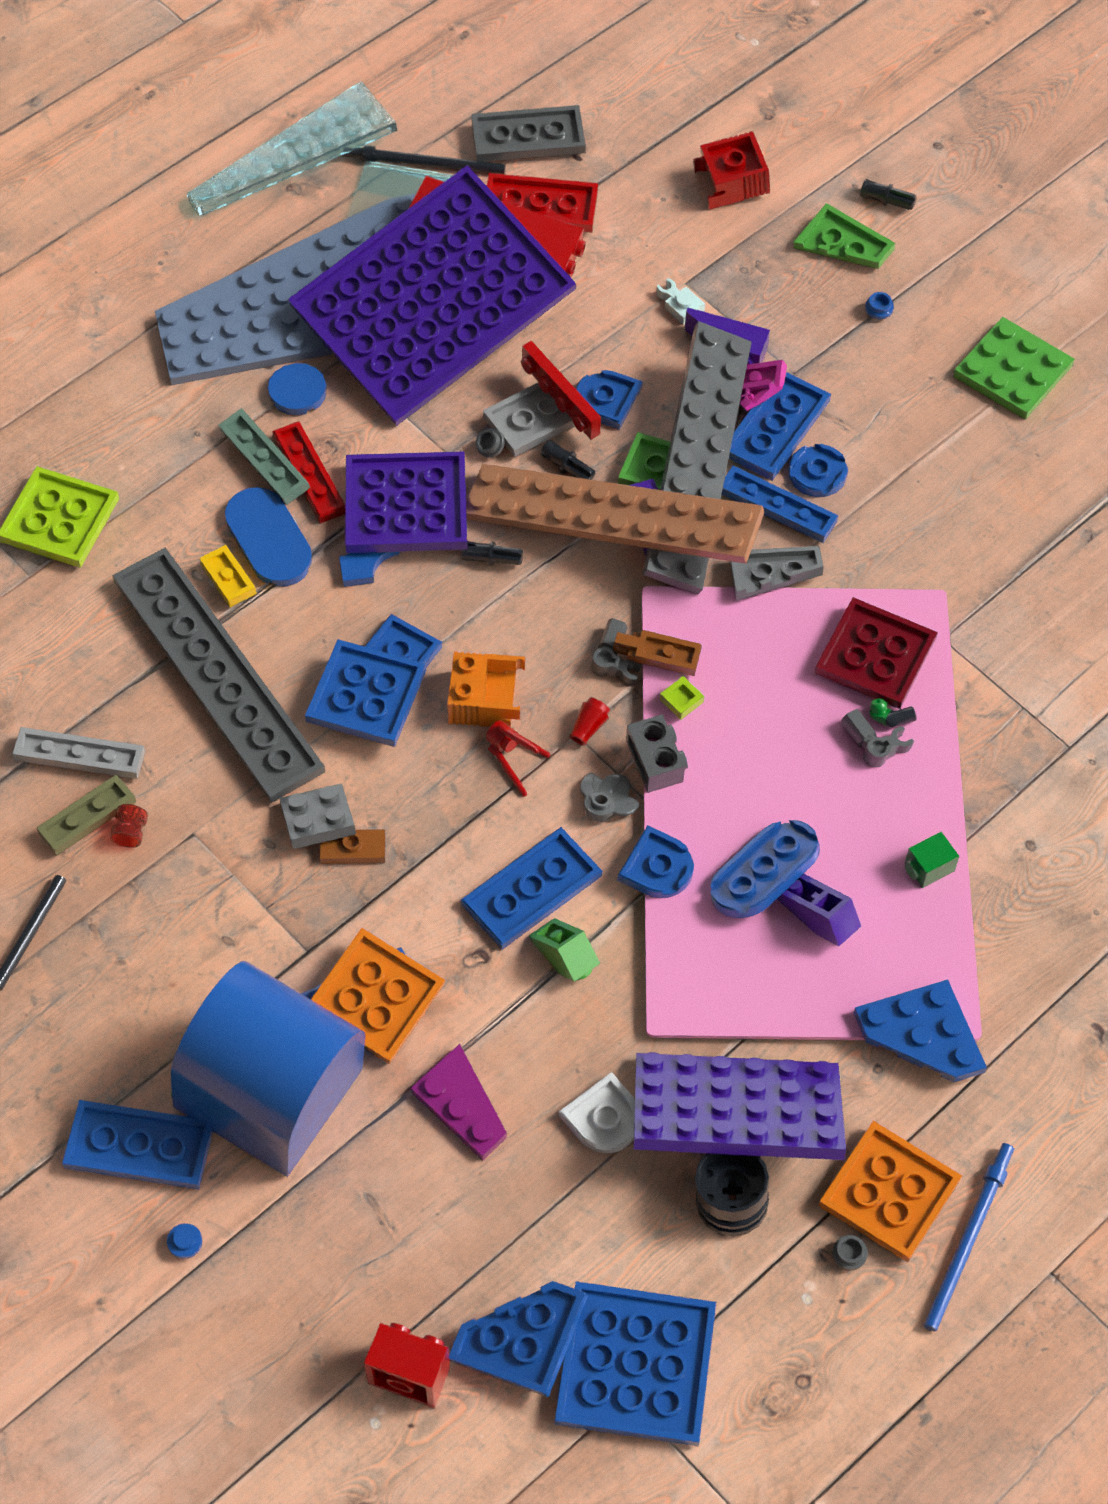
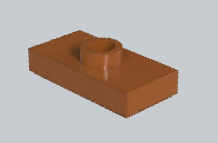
[320,829,386,864]

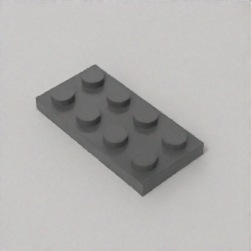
[471,105,586,162]

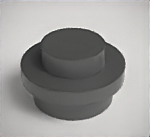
[476,428,505,458]
[832,1235,868,1271]

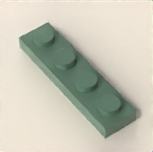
[218,408,310,505]

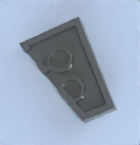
[729,546,824,601]

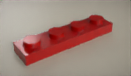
[521,340,601,440]

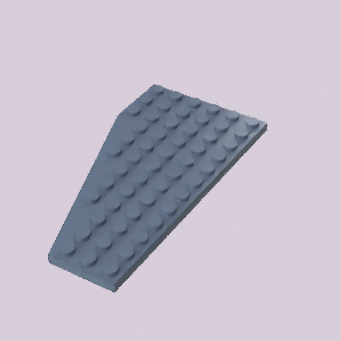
[155,194,416,386]

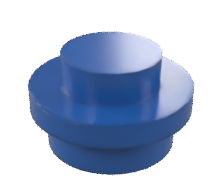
[865,292,894,319]
[167,1223,203,1259]

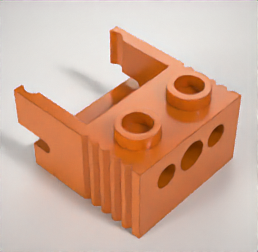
[447,651,526,727]

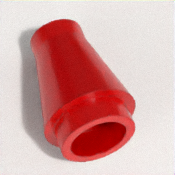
[569,697,610,746]

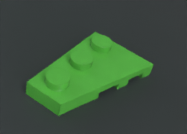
[794,203,895,269]

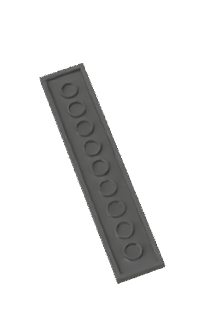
[642,321,752,594]
[112,547,325,803]

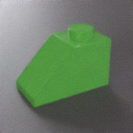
[529,918,600,982]

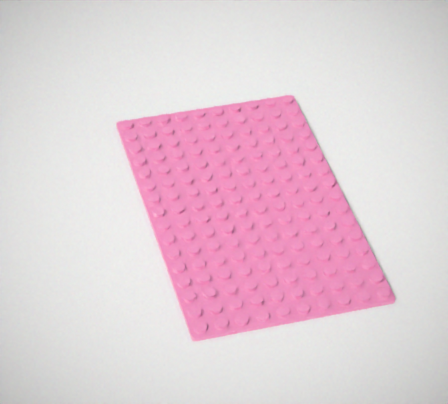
[642,586,982,1041]

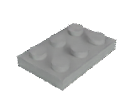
[483,383,575,457]

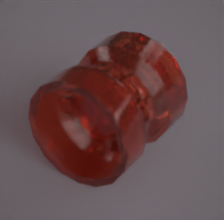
[109,804,149,848]

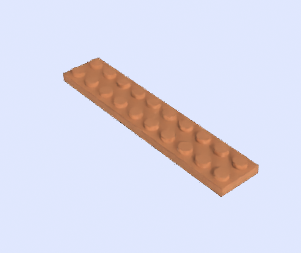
[466,463,764,564]

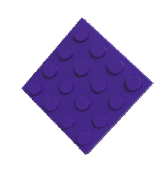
[345,451,467,553]

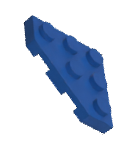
[853,979,987,1082]
[449,1281,588,1397]

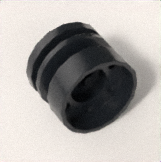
[695,1153,769,1237]

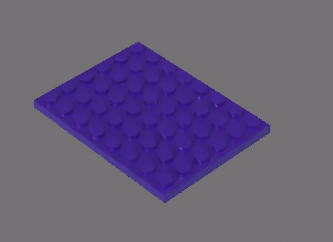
[288,165,576,426]

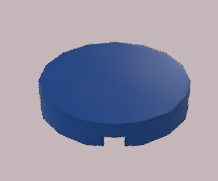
[268,363,327,415]
[789,444,848,497]

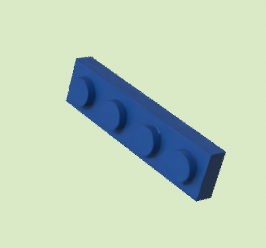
[722,466,838,543]

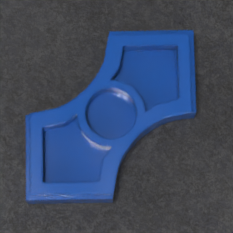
[339,552,400,587]

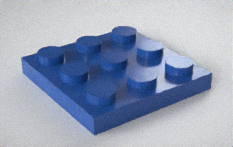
[305,639,426,747]

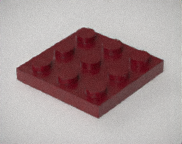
[814,597,938,709]

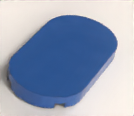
[225,487,312,587]
[710,820,820,918]

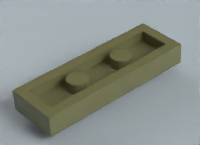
[37,774,136,856]

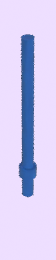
[924,1143,1015,1332]

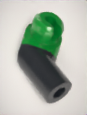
[869,699,917,728]

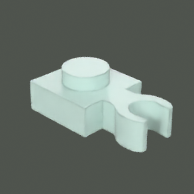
[657,278,705,325]

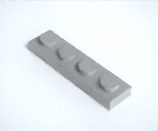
[12,727,145,779]

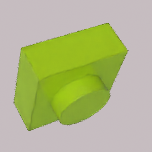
[660,676,704,720]

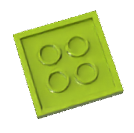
[0,466,120,568]

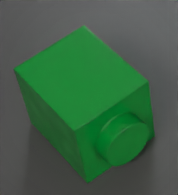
[905,831,960,888]

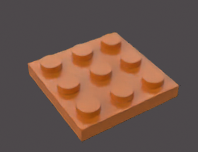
[311,928,445,1065]
[818,1120,962,1263]

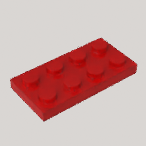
[487,173,599,233]

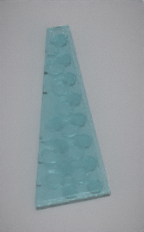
[187,81,398,217]

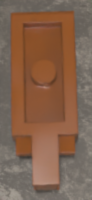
[613,630,702,676]

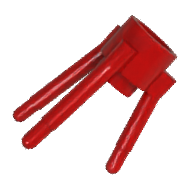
[486,720,551,796]

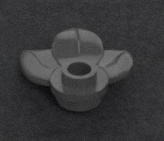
[580,773,640,822]

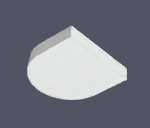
[559,1072,635,1153]

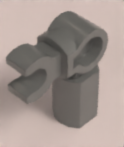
[591,618,642,685]
[841,709,914,767]

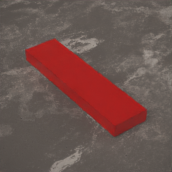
[272,421,346,524]

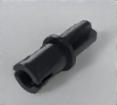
[860,179,917,210]
[540,440,596,480]
[462,541,523,566]

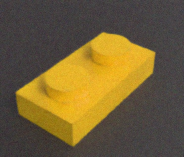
[199,545,257,607]

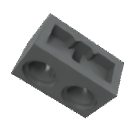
[626,714,688,793]

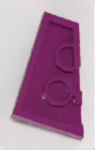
[411,1044,507,1161]

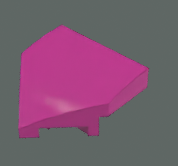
[739,359,787,411]

